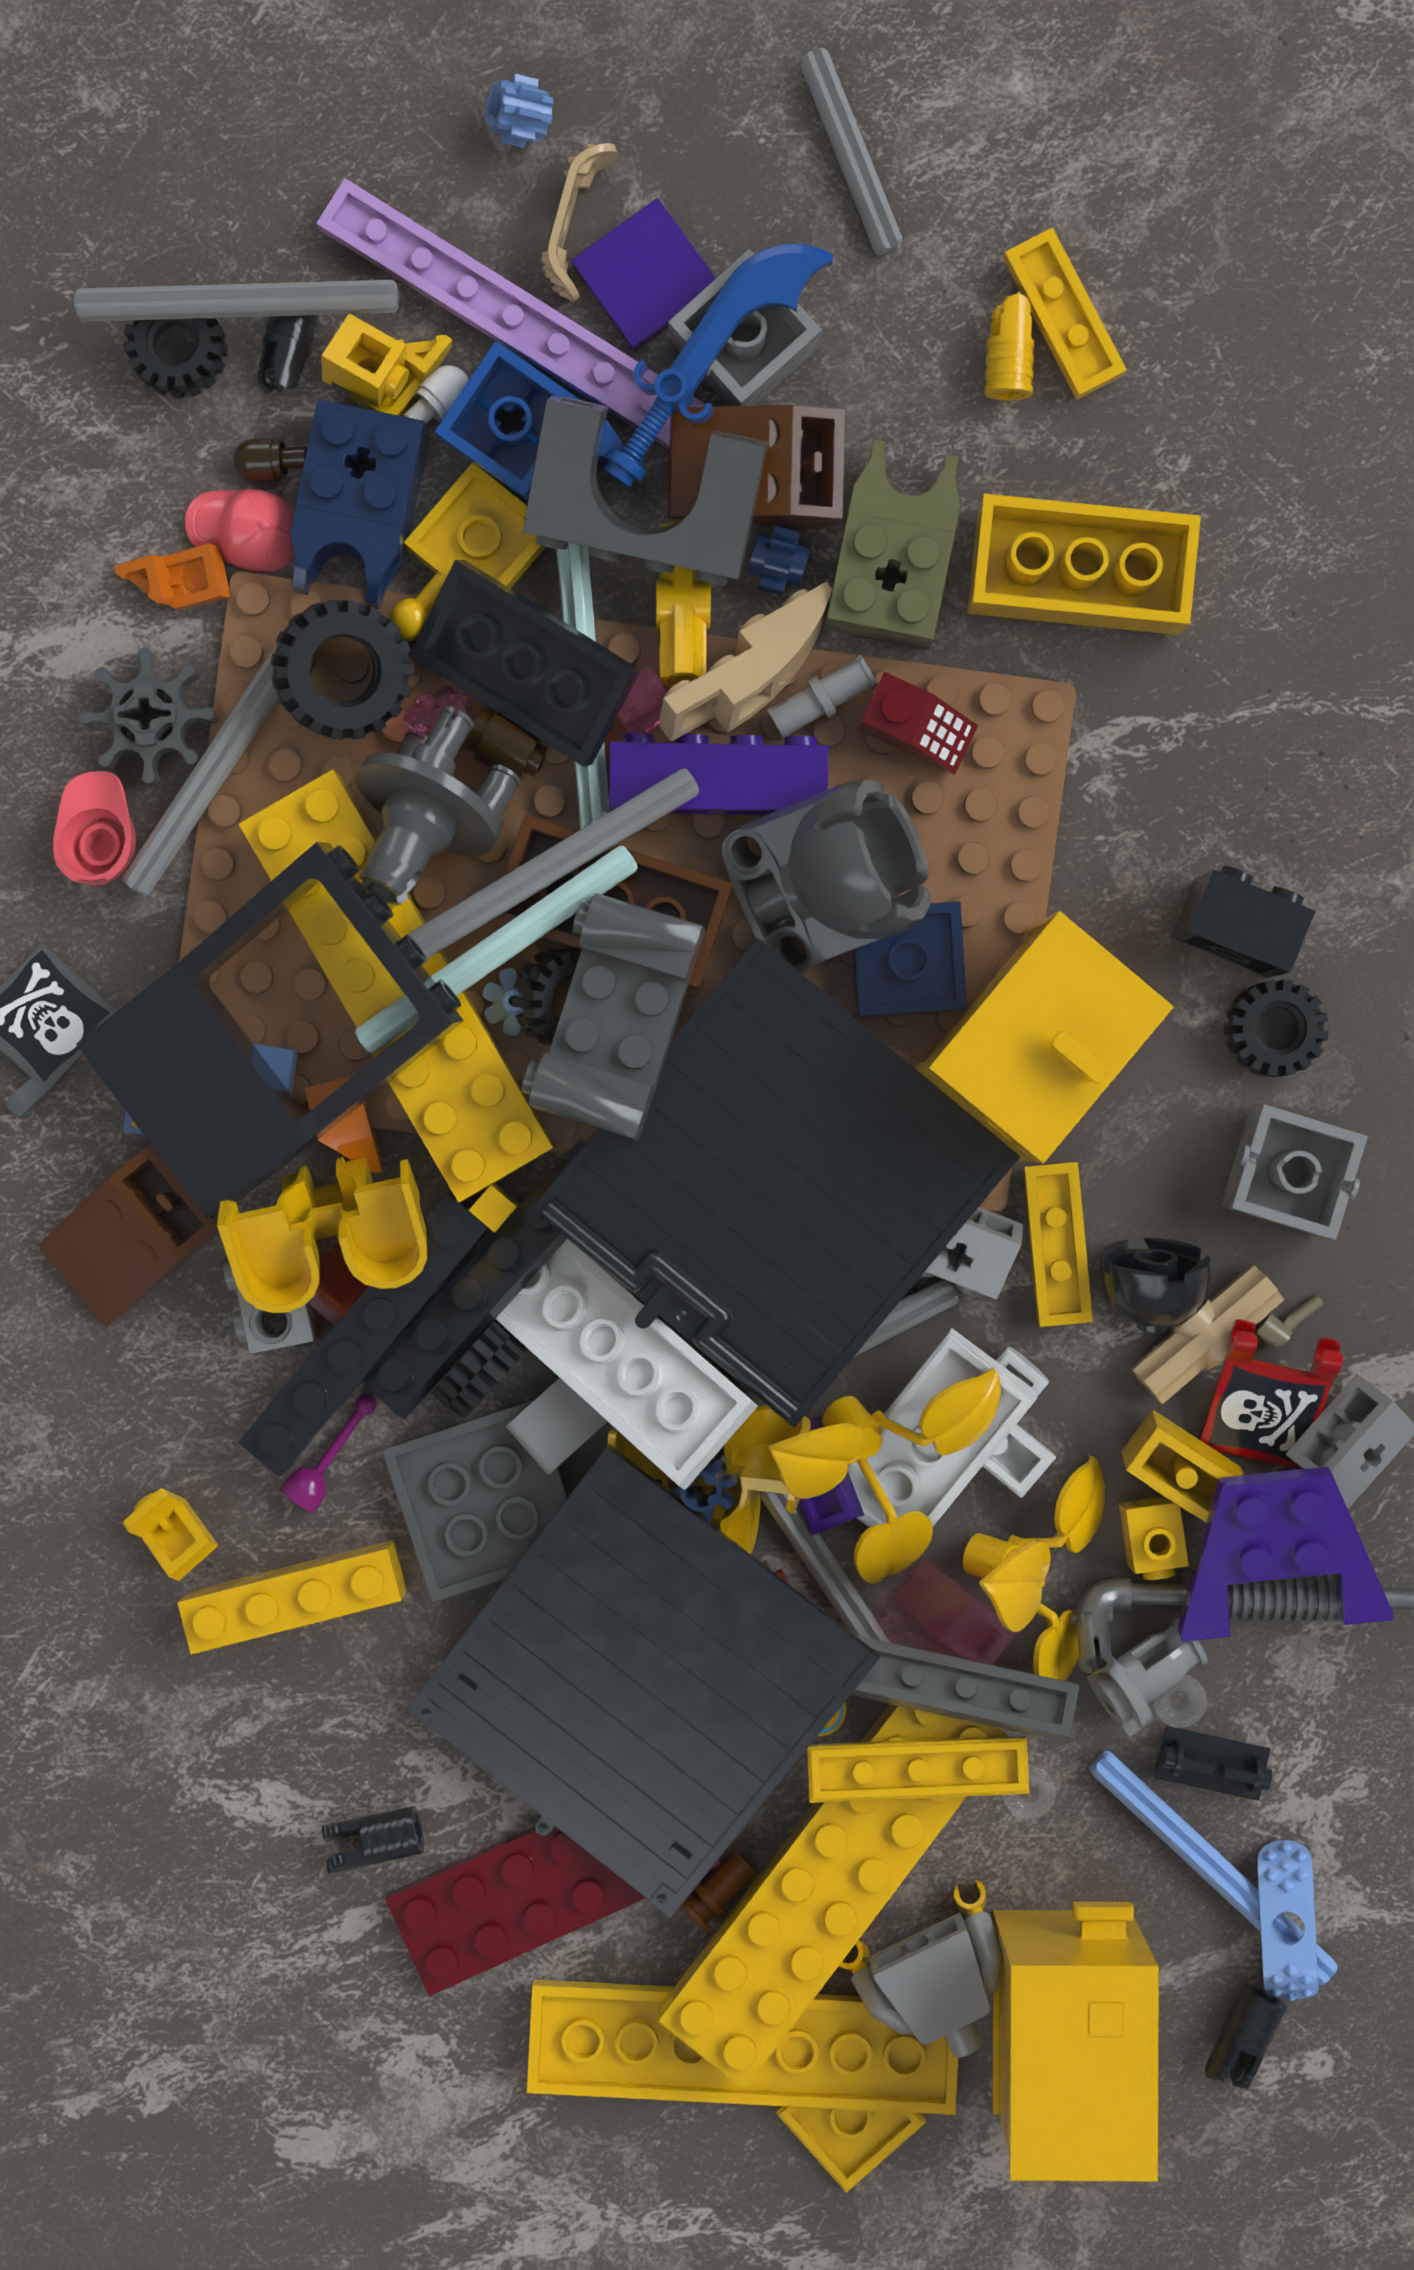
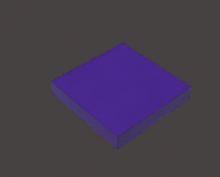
[571,198,716,352]

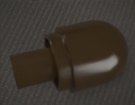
[233,437,307,482]

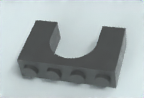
[523,395,769,585]

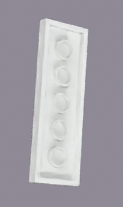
[496,1239,758,1490]

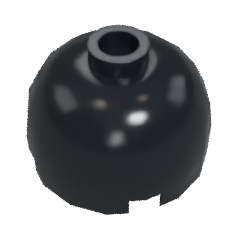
[1101,1238,1211,1333]

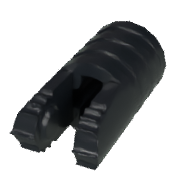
[257,315,318,393]
[321,1806,424,1874]
[1204,1984,1287,2089]

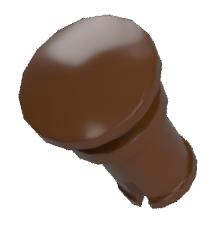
[680,1849,758,1935]

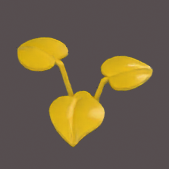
[769,1367,1001,1584]
[963,1455,1106,1681]

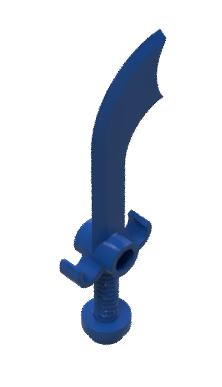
[603,243,834,488]

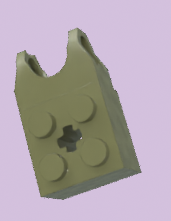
[825,440,960,650]

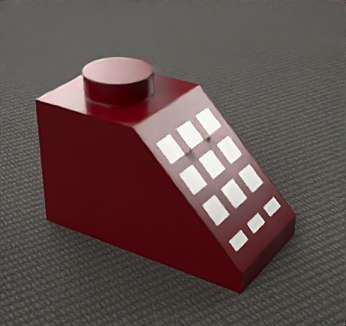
[858,671,978,775]

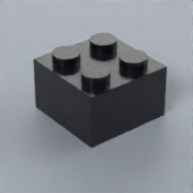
[1171,866,1316,978]

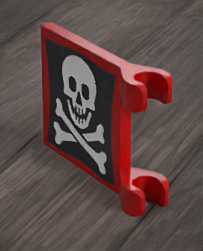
[1198,1319,1343,1469]

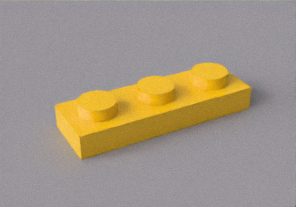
[1003,227,1127,400]
[1022,1162,1093,1327]

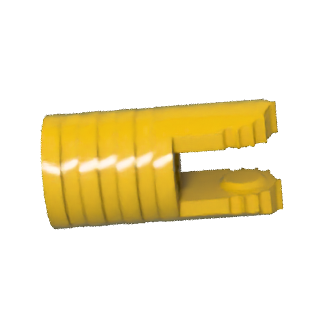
[984,292,1035,401]

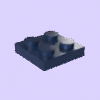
[854,901,967,1017]

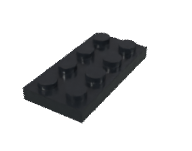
[409,560,641,767]

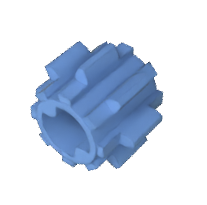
[485,73,553,148]

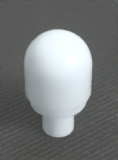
[403,365,469,424]

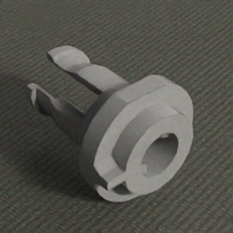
[1087,1618,1208,1737]

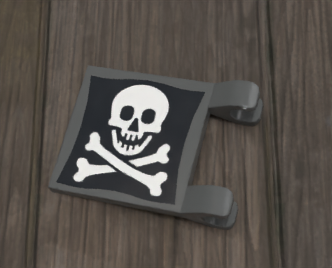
[0,942,117,1119]

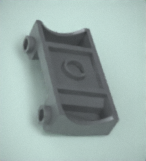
[522,893,706,1141]

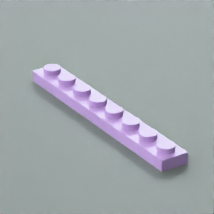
[316,178,705,450]

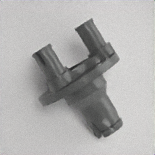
[356,706,521,906]

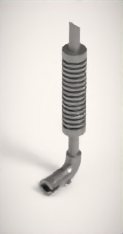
[1070,1571,1414,1674]

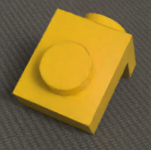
[122,1488,219,1581]

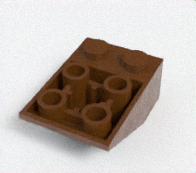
[668,405,845,529]
[38,1143,219,1327]

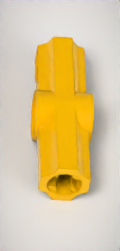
[656,519,711,688]

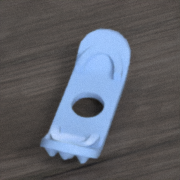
[1258,1840,1319,2001]

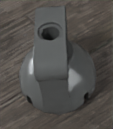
[722,780,931,974]

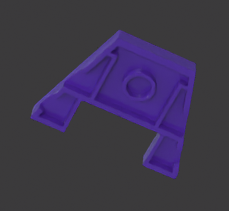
[1178,1466,1393,1642]

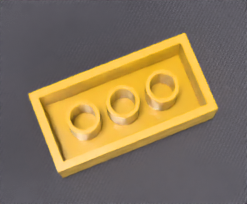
[967,493,1201,635]

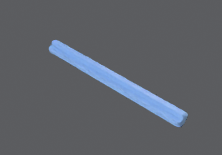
[1089,1750,1338,1985]

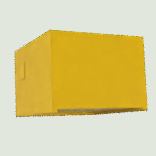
[913,911,1174,1164]
[992,1902,1159,2182]

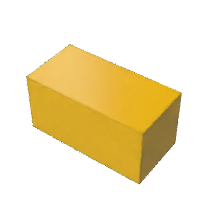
[469,1184,520,1233]

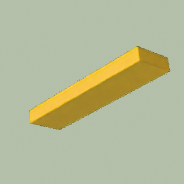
[807,1735,1030,1803]

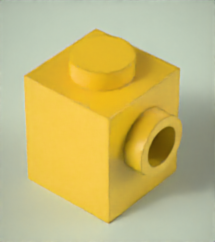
[1118,1496,1189,1580]

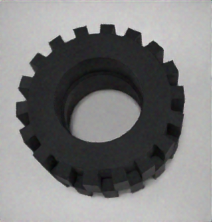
[271,600,414,740]

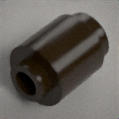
[464,710,549,782]

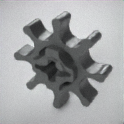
[79,648,219,786]

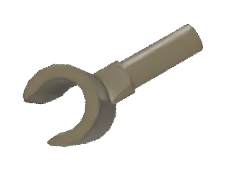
[1254,1295,1324,1348]

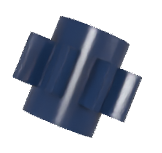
[747,525,810,596]
[669,1454,739,1521]

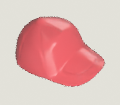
[185,489,295,573]
[53,771,137,885]

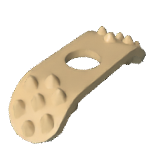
[541,143,618,303]

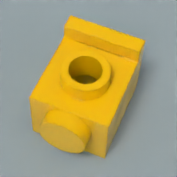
[321,313,409,407]

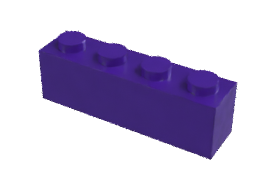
[609,733,829,816]

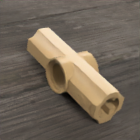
[1130,1264,1284,1404]

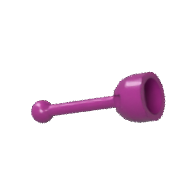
[279,1394,376,1514]

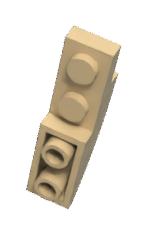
[659,582,833,742]

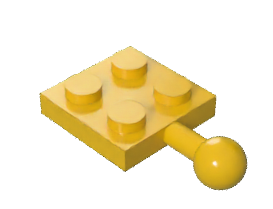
[389,462,546,642]

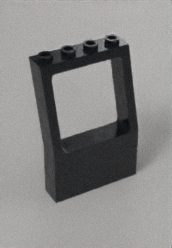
[76,842,464,1219]

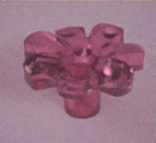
[403,686,470,735]

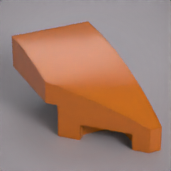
[114,543,231,610]
[304,1076,384,1174]

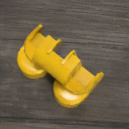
[217,1156,427,1313]
[608,1406,810,1554]

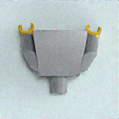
[839,1880,1002,2057]

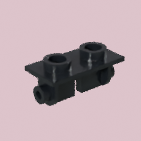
[1154,1725,1272,1801]

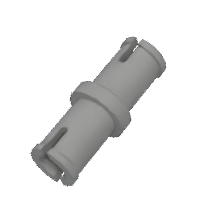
[767,655,878,739]

